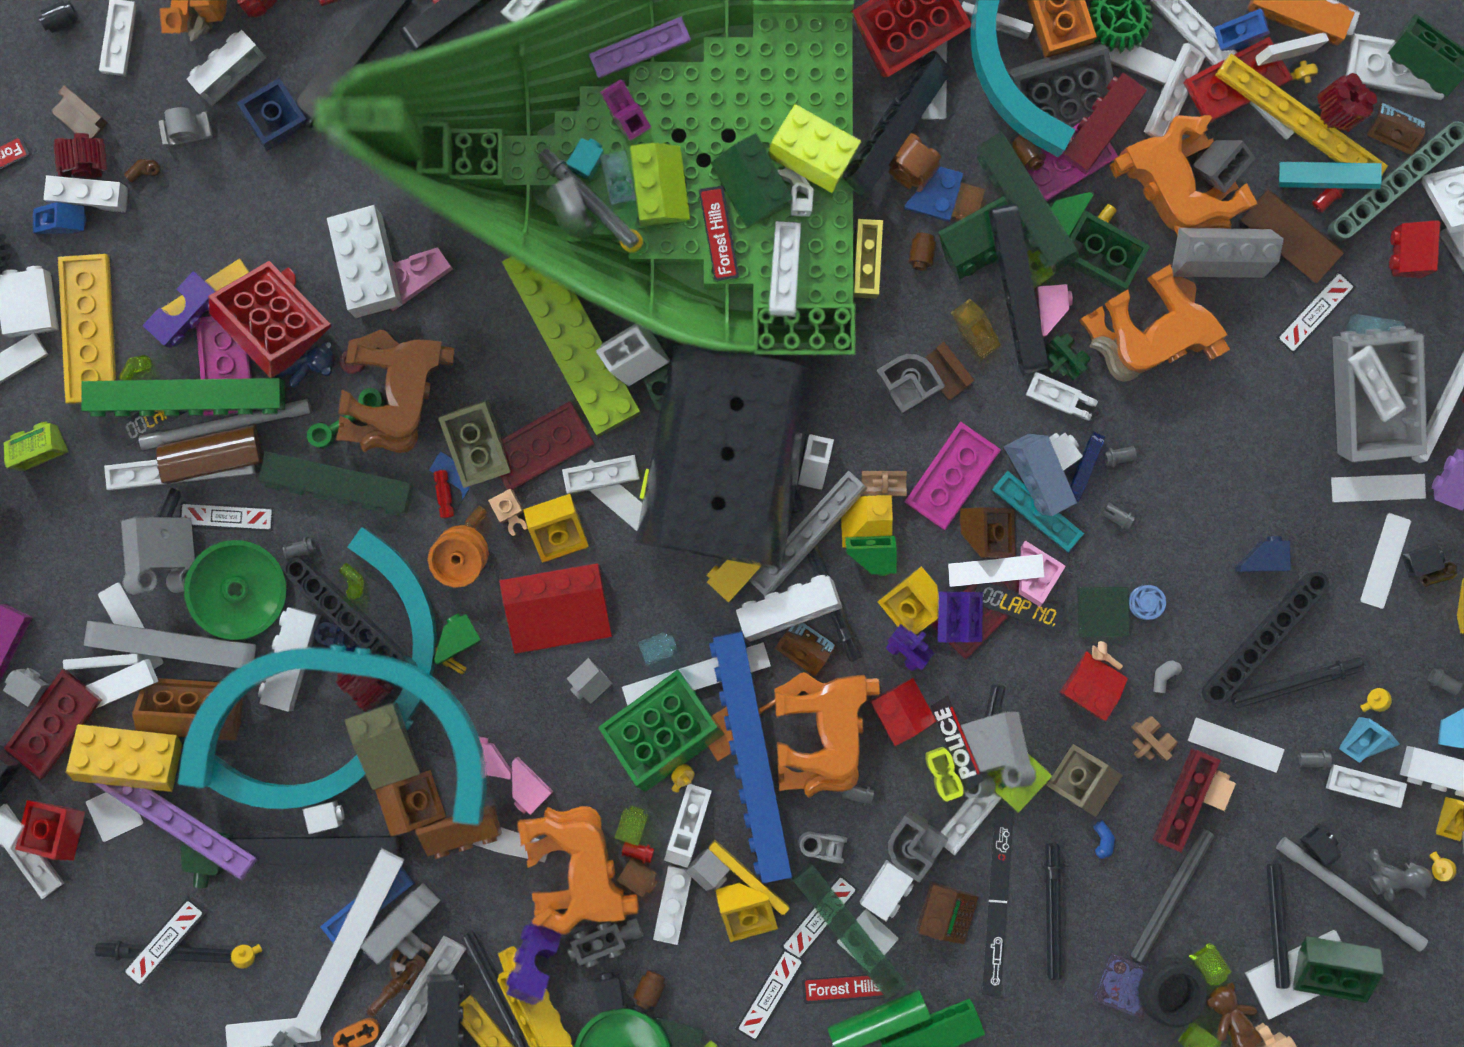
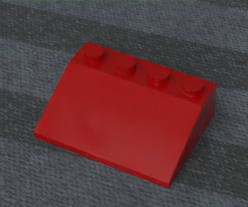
[851,0,971,77]
[208,261,331,378]
[499,563,612,654]

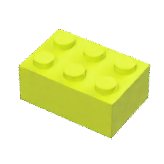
[768,104,861,193]

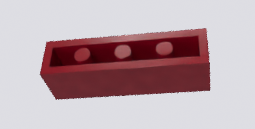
[1062,73,1147,175]
[1153,748,1221,853]

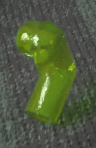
[118,355,152,381]
[339,562,363,599]

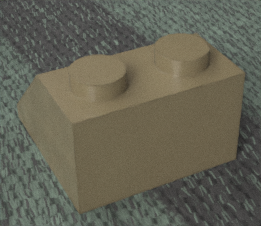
[1046,744,1123,817]

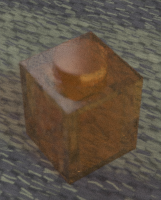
[951,183,985,221]
[617,858,658,897]

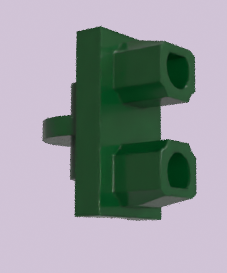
[1045,333,1091,381]

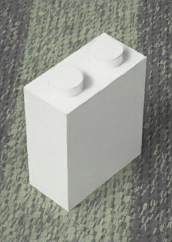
[0,266,59,338]

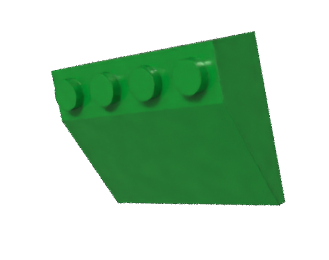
[598,669,725,792]

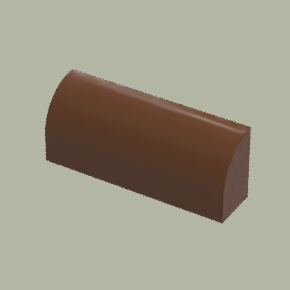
[1241,188,1344,284]
[156,424,264,484]

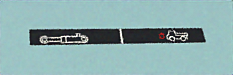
[982,808,1014,996]

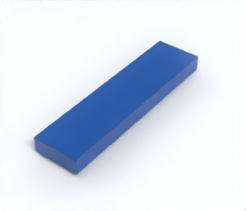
[320,866,414,944]

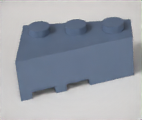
[1004,434,1077,516]

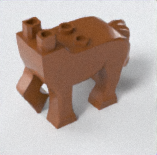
[336,330,455,453]

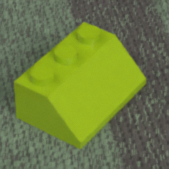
[630,143,690,227]

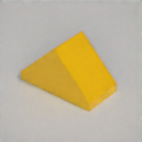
[1436,797,1464,841]

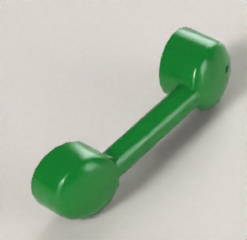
[307,388,385,449]

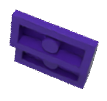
[938,592,983,642]

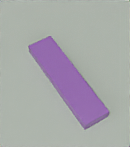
[589,17,691,79]

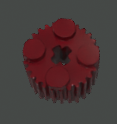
[1317,73,1377,132]
[53,133,107,180]
[335,672,394,712]

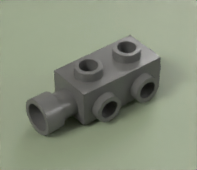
[568,918,644,968]

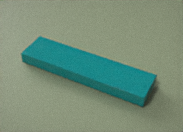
[1279,162,1382,189]
[992,471,1084,553]

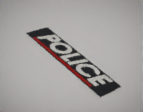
[931,695,984,791]

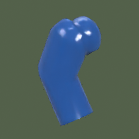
[1093,820,1115,859]

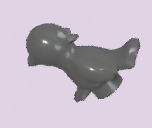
[1366,848,1433,901]

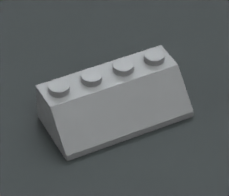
[1172,228,1283,278]

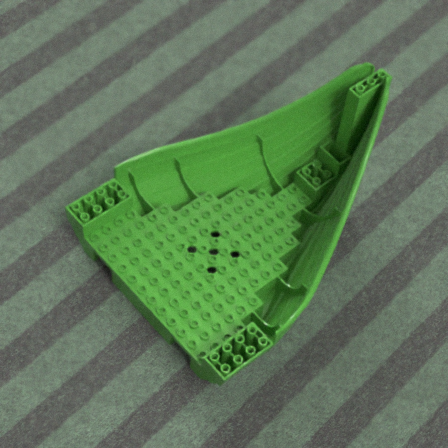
[317,0,855,354]

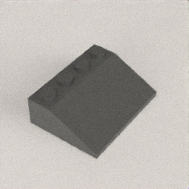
[1007,42,1114,127]

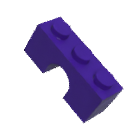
[142,271,217,349]
[506,922,562,1005]

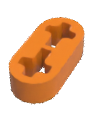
[333,1017,380,1047]

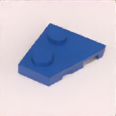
[904,167,963,222]

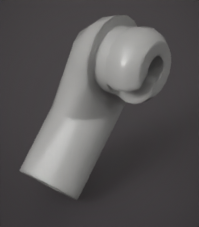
[1153,660,1182,693]

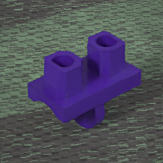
[886,624,934,671]

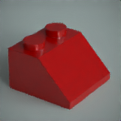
[1389,221,1440,278]
[1059,651,1128,721]
[870,678,936,746]
[15,800,85,861]

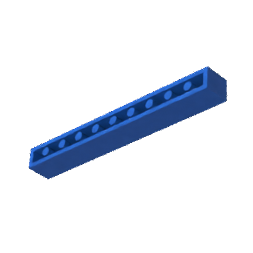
[709,631,792,883]

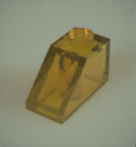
[950,299,1001,359]

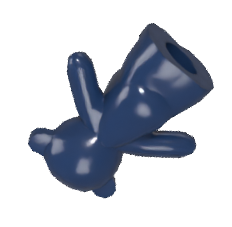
[272,342,335,387]

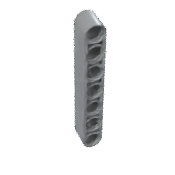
[84,621,256,668]

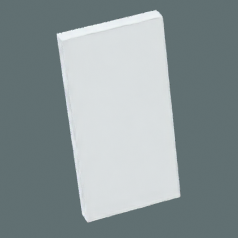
[1346,34,1444,100]
[1245,930,1341,1019]

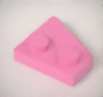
[1019,541,1066,607]

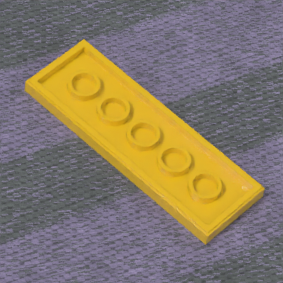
[58,254,116,404]

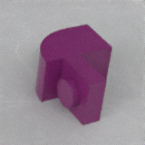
[600,79,652,141]

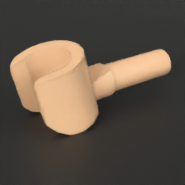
[1092,641,1123,670]

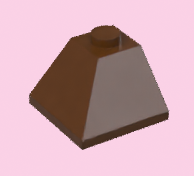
[960,507,1015,558]

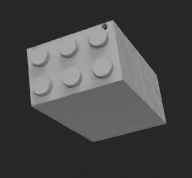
[1332,326,1427,462]

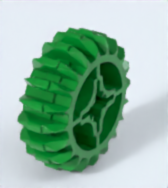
[1088,0,1153,54]

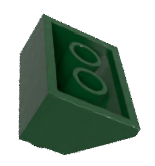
[1387,13,1464,97]
[710,133,793,228]
[938,196,1008,280]
[1057,211,1150,293]
[1293,936,1383,1003]

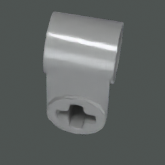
[798,832,848,863]

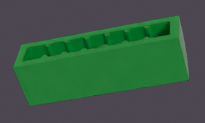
[827,990,931,1047]
[880,998,985,1047]

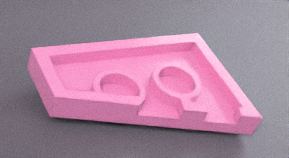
[391,247,453,311]

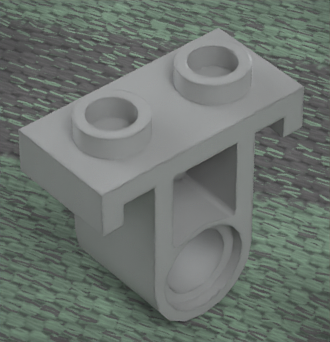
[158,107,213,147]

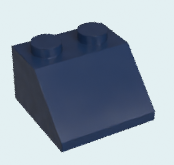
[237,78,306,152]

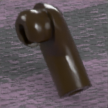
[1420,562,1457,587]

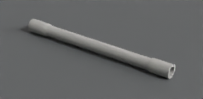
[139,399,312,450]
[1276,837,1428,952]

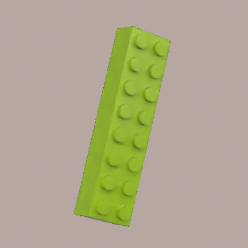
[502,257,641,437]

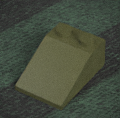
[438,399,511,488]
[345,703,421,790]

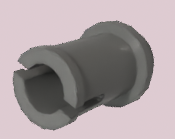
[1103,446,1137,468]
[1101,502,1135,530]
[283,537,317,560]
[1428,668,1463,696]
[1298,750,1332,770]
[842,786,874,806]
[271,1031,304,1047]

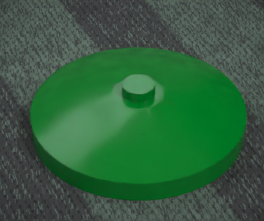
[184,540,286,640]
[574,1009,670,1047]

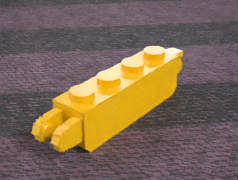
[497,946,573,1047]

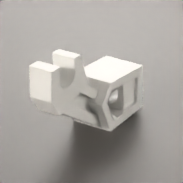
[775,161,813,217]

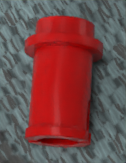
[1311,188,1344,213]
[622,840,654,864]

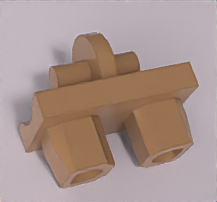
[861,471,907,496]
[1131,716,1178,761]

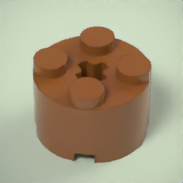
[888,133,941,192]

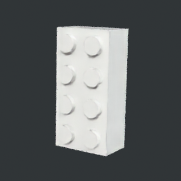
[327,205,403,318]

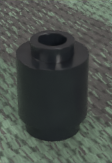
[39,1,79,33]

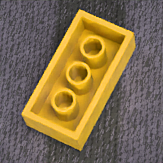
[66,724,182,792]

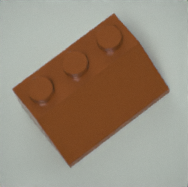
[416,805,502,859]

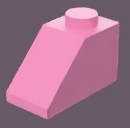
[1034,284,1073,338]
[479,736,512,779]
[512,757,553,814]

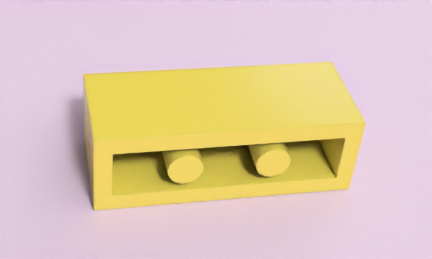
[853,219,883,299]

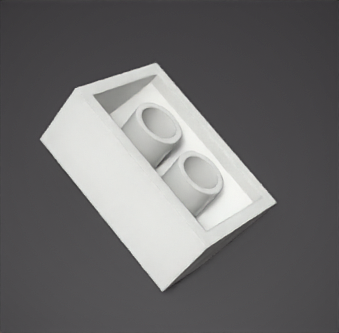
[187,30,266,106]

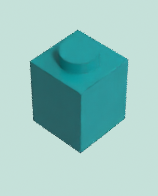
[566,138,605,182]

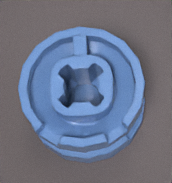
[1128,585,1166,620]

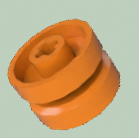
[428,525,489,587]

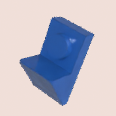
[1214,8,1270,51]

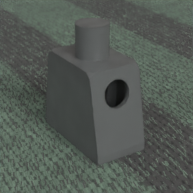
[1194,140,1255,193]

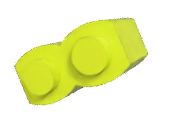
[925,747,963,802]

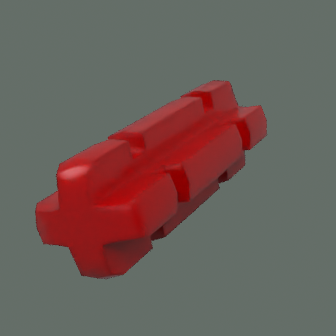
[433,470,454,519]

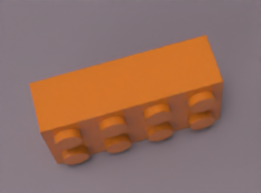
[1027,0,1097,58]

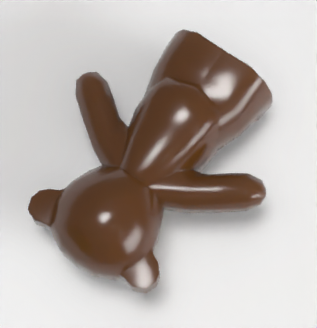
[1206,983,1262,1047]

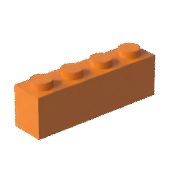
[1247,0,1355,46]

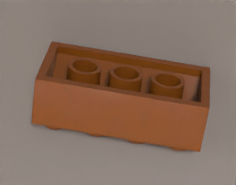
[132,678,243,741]

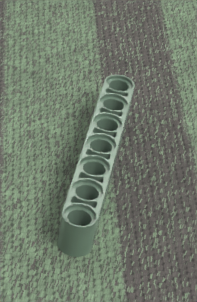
[1327,121,1464,242]

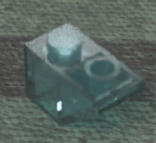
[601,150,636,205]
[637,632,677,666]

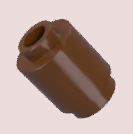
[1012,135,1046,171]
[909,233,936,271]
[633,970,665,1010]

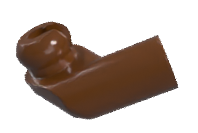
[123,159,160,183]

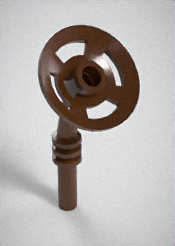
[366,941,434,1017]

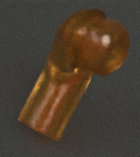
[464,506,487,529]

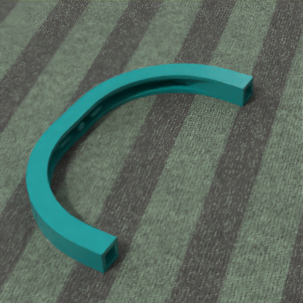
[971,0,1076,157]
[208,527,437,809]
[178,644,487,825]

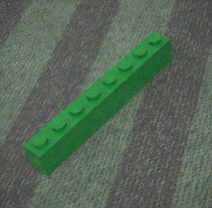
[81,378,285,417]

